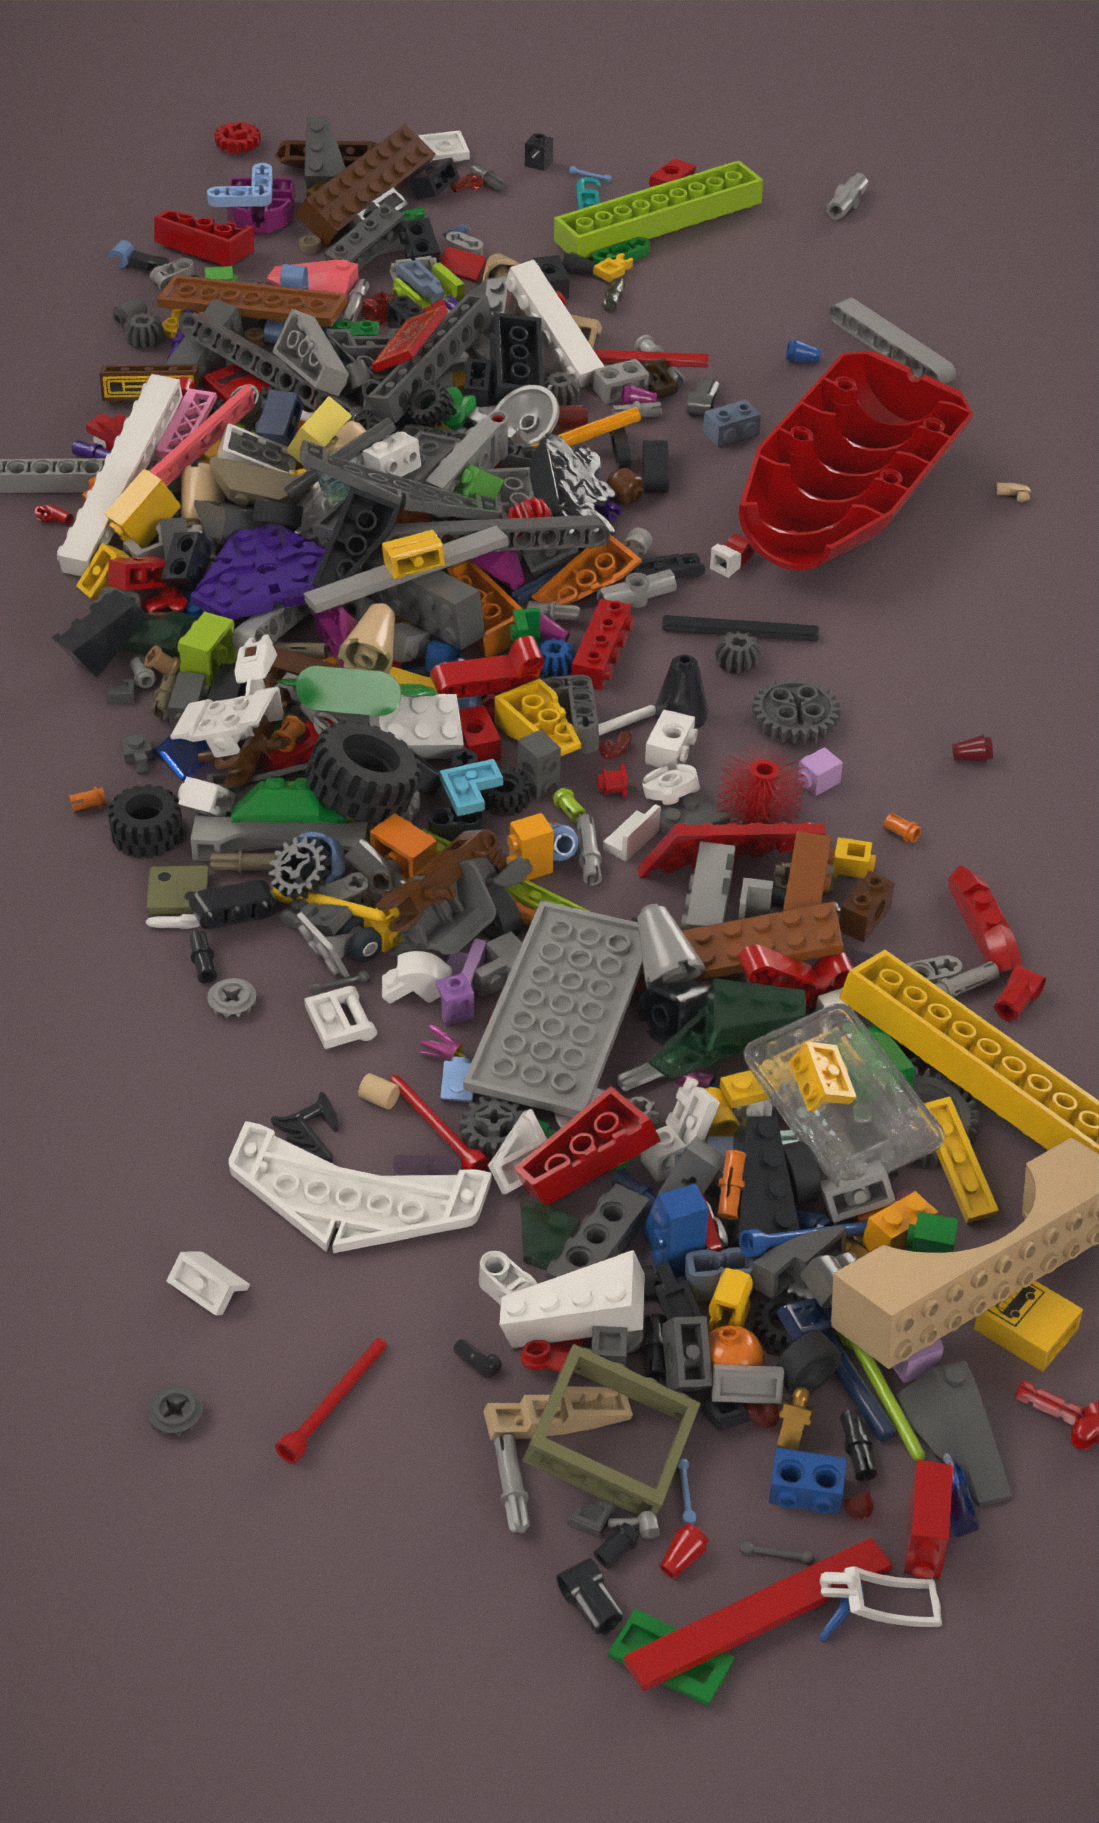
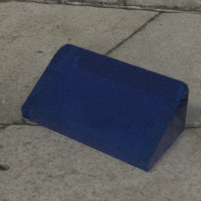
[941,1453,980,1538]

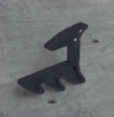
[271,1092,338,1163]

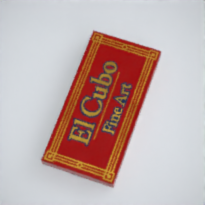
[371,305,448,372]

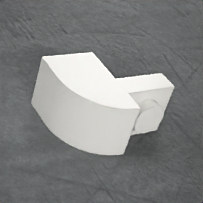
[382,951,452,1004]

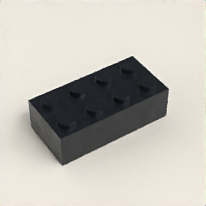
[489,313,545,405]

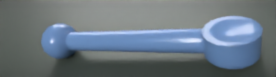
[569,166,612,183]
[676,1458,697,1525]

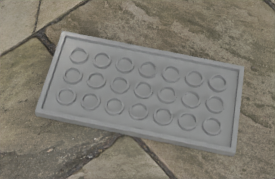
[463,900,643,1117]

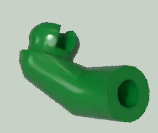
[401,208,426,221]

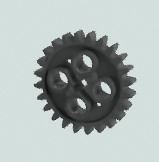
[751,677,841,745]

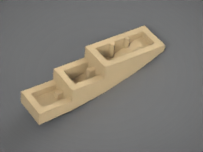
[483,1387,633,1440]

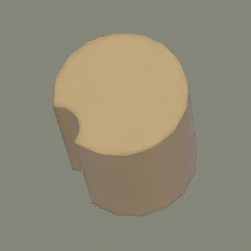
[358,1073,400,1110]

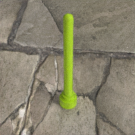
[836,1330,925,1462]

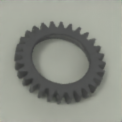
[859,1066,980,1169]

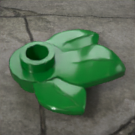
[428,387,476,429]

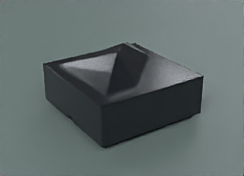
[700,1398,749,1431]

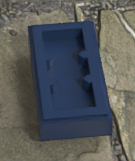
[776,1298,835,1342]

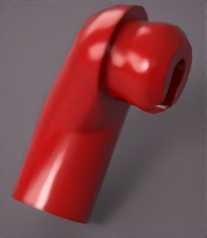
[34,505,74,526]

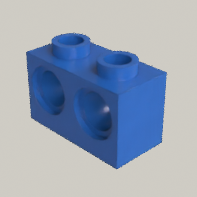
[769,1448,847,1514]

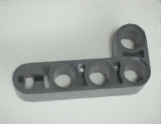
[542,675,599,753]

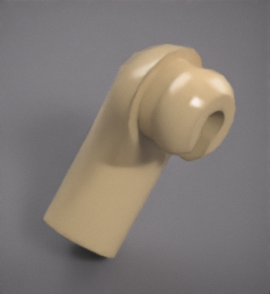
[995,483,1031,503]

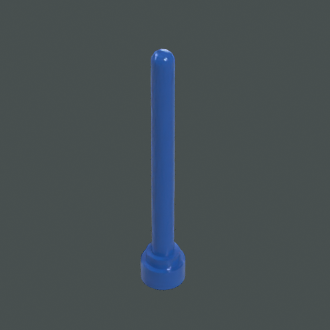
[739,1221,867,1257]

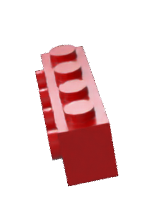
[571,599,634,690]

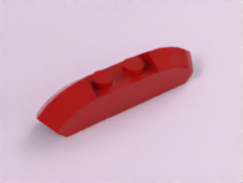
[948,865,1022,971]

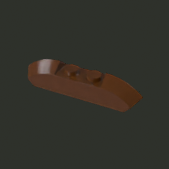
[275,140,377,168]

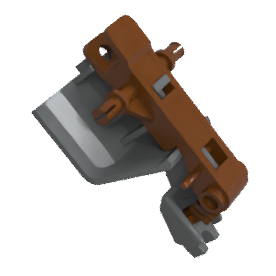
[376,829,533,955]

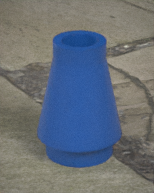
[785,339,821,363]

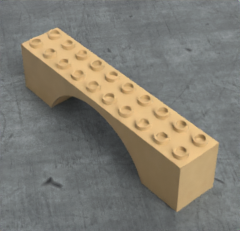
[831,1137,1099,1369]

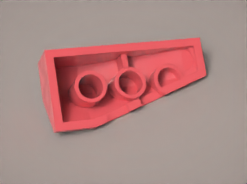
[266,260,359,311]

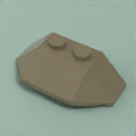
[210,456,311,506]

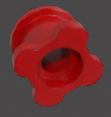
[596,764,628,798]

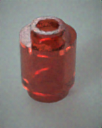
[556,405,588,430]

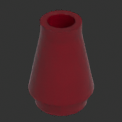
[952,735,994,762]

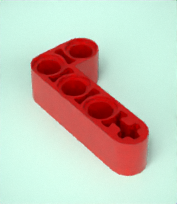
[430,636,544,699]
[738,945,854,1009]

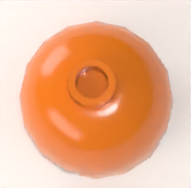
[708,1325,765,1388]

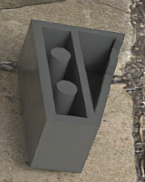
[305,117,346,189]

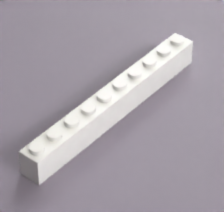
[57,374,182,577]

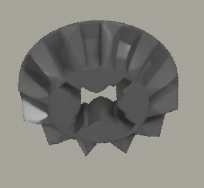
[147,1386,203,1437]

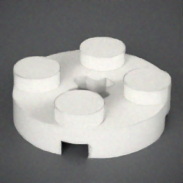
[642,764,700,805]

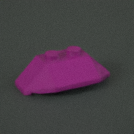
[440,533,526,590]
[314,604,360,668]

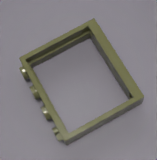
[522,1344,701,1515]

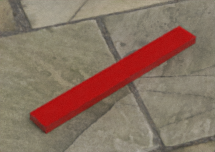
[623,1537,892,1692]

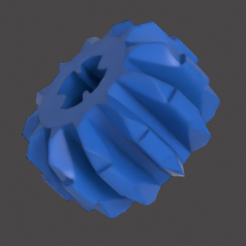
[537,637,576,679]

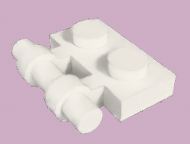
[665,1077,720,1147]

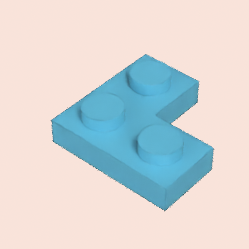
[440,759,503,816]

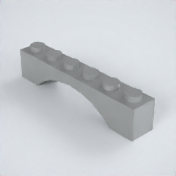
[190,816,368,867]

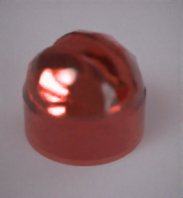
[843,1492,875,1521]

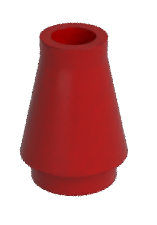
[659,1523,709,1580]

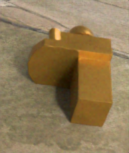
[777,1387,815,1451]

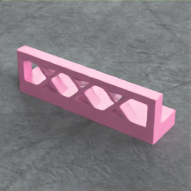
[155,389,217,458]

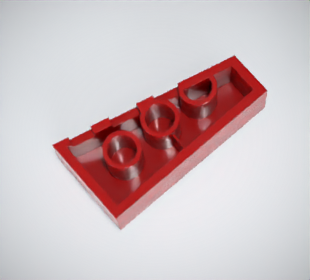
[514,1086,661,1207]

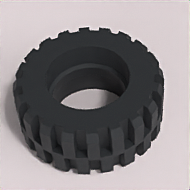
[305,721,422,824]

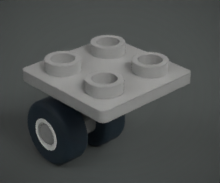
[296,912,382,978]

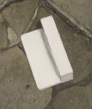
[603,804,661,862]
[166,1251,250,1315]

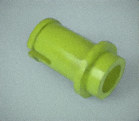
[553,788,586,823]

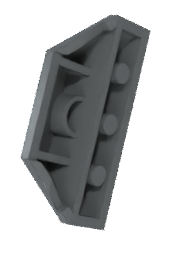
[470,275,517,338]

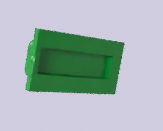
[607,1608,735,1707]

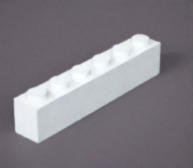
[506,260,604,387]

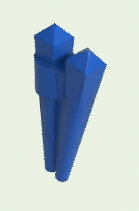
[819,1582,864,1642]

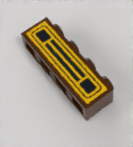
[99,364,201,404]

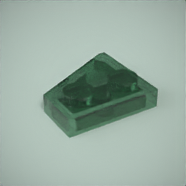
[520,1197,580,1270]

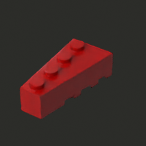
[154,210,254,267]

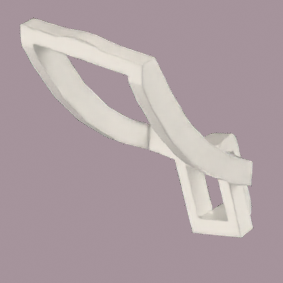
[820,1566,942,1627]

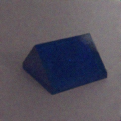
[152,729,211,781]

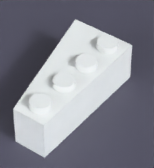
[499,1250,645,1348]

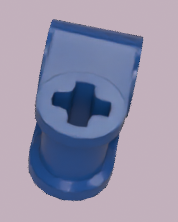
[423,638,461,673]

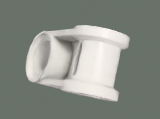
[479,1251,537,1306]

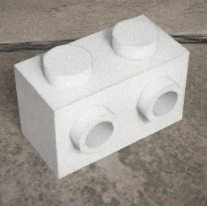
[363,432,421,477]

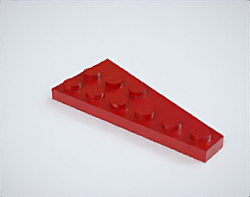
[637,822,827,878]

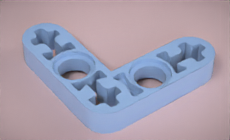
[207,163,273,207]

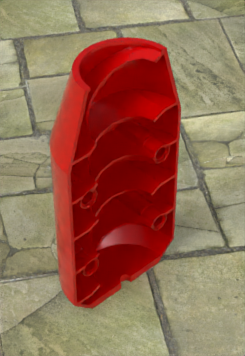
[739,351,973,571]

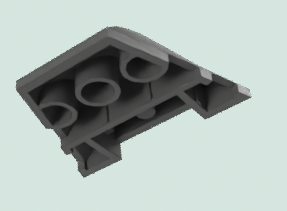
[326,328,400,382]

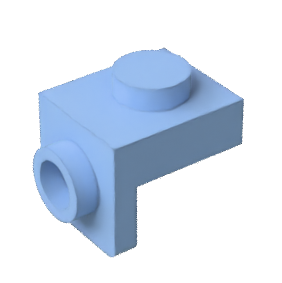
[441,1057,474,1103]

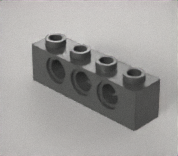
[545,1183,650,1280]

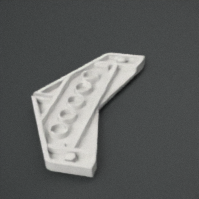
[229,1121,492,1253]

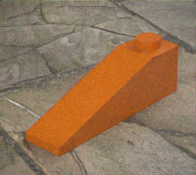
[531,534,642,605]

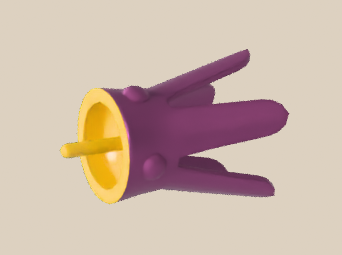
[420,1025,466,1061]

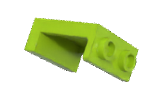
[392,262,465,309]

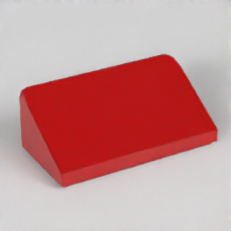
[439,247,486,282]

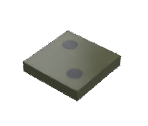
[146,865,209,915]

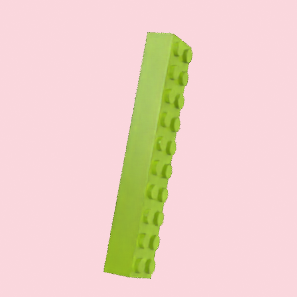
[554,160,763,259]

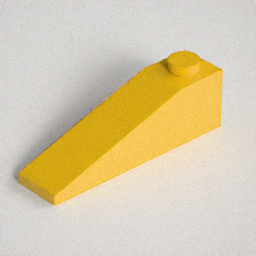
[494,678,581,756]

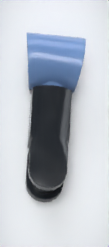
[108,240,169,276]

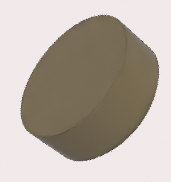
[299,235,322,254]

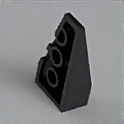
[312,486,401,588]

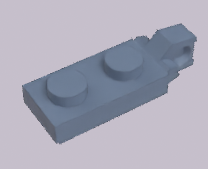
[397,259,445,303]

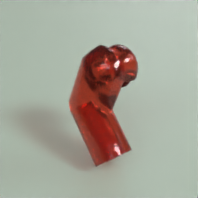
[741,1403,780,1428]

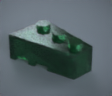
[706,979,806,1051]

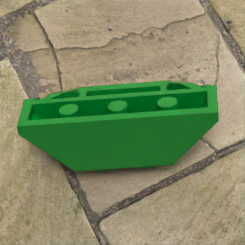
[231,777,347,823]

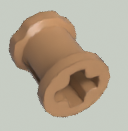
[144,645,180,678]

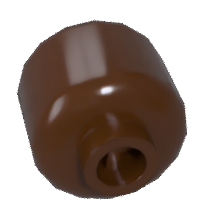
[607,468,644,505]

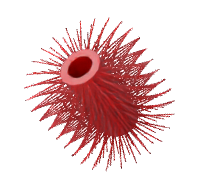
[716,743,806,825]

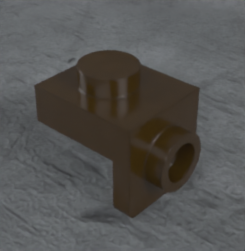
[644,358,678,398]

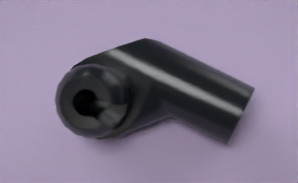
[453,1339,502,1377]

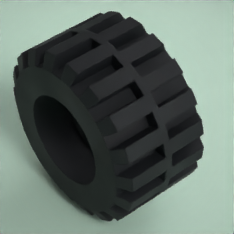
[108,784,184,859]

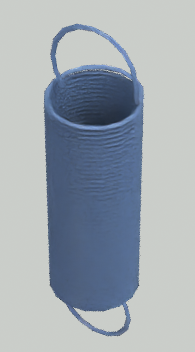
[440,224,470,241]

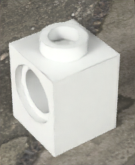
[641,1124,686,1182]

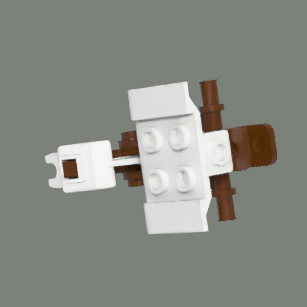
[170,635,291,788]

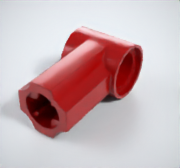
[994,965,1046,1022]

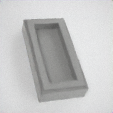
[711,1364,784,1404]

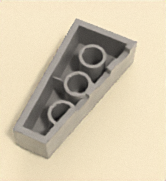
[272,309,349,396]

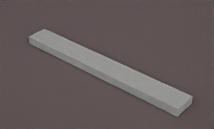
[304,526,509,613]

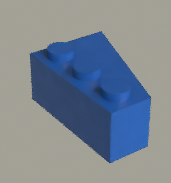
[641,1183,709,1278]

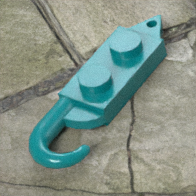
[576,177,601,210]

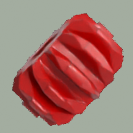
[507,497,552,537]

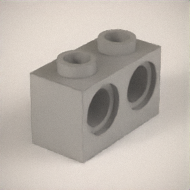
[593,359,649,405]

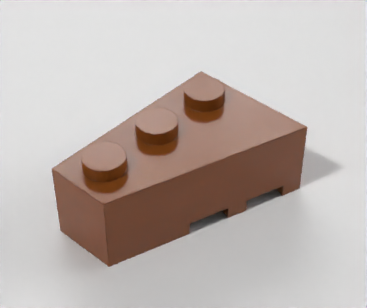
[783,831,836,911]

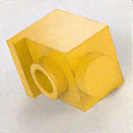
[832,837,876,878]

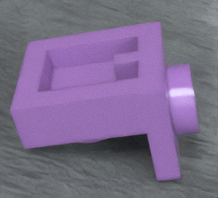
[436,973,475,1026]

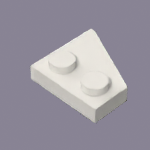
[488,1109,547,1194]

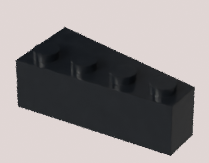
[726,1116,800,1252]

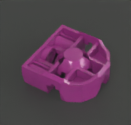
[227,177,296,234]

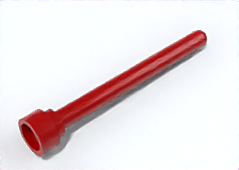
[390,1075,490,1171]
[275,1338,387,1464]

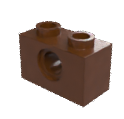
[839,872,895,943]

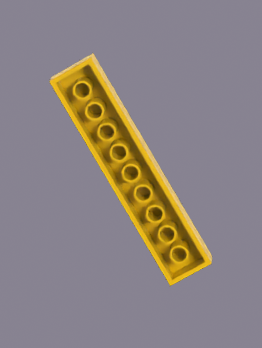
[839,949,1099,1154]

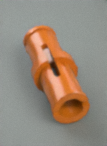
[717,1150,746,1220]

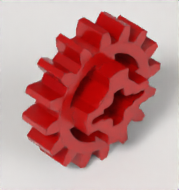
[214,121,261,154]

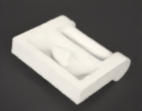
[304,986,377,1049]

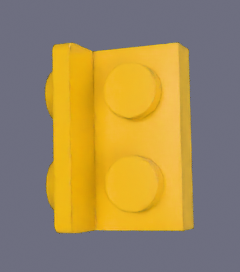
[790,1042,856,1112]

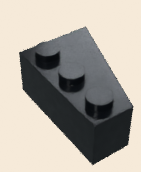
[51,589,148,678]

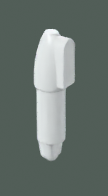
[146,914,200,929]

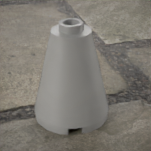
[637,904,705,989]

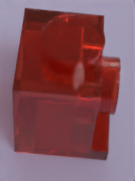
[362,291,397,325]

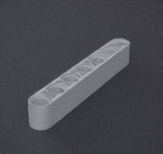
[829,298,956,384]

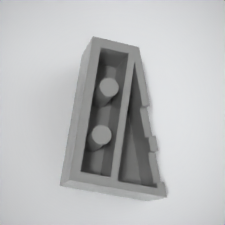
[680,841,735,931]

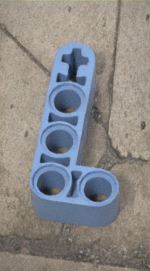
[264,264,309,344]

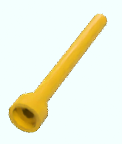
[273,880,385,922]

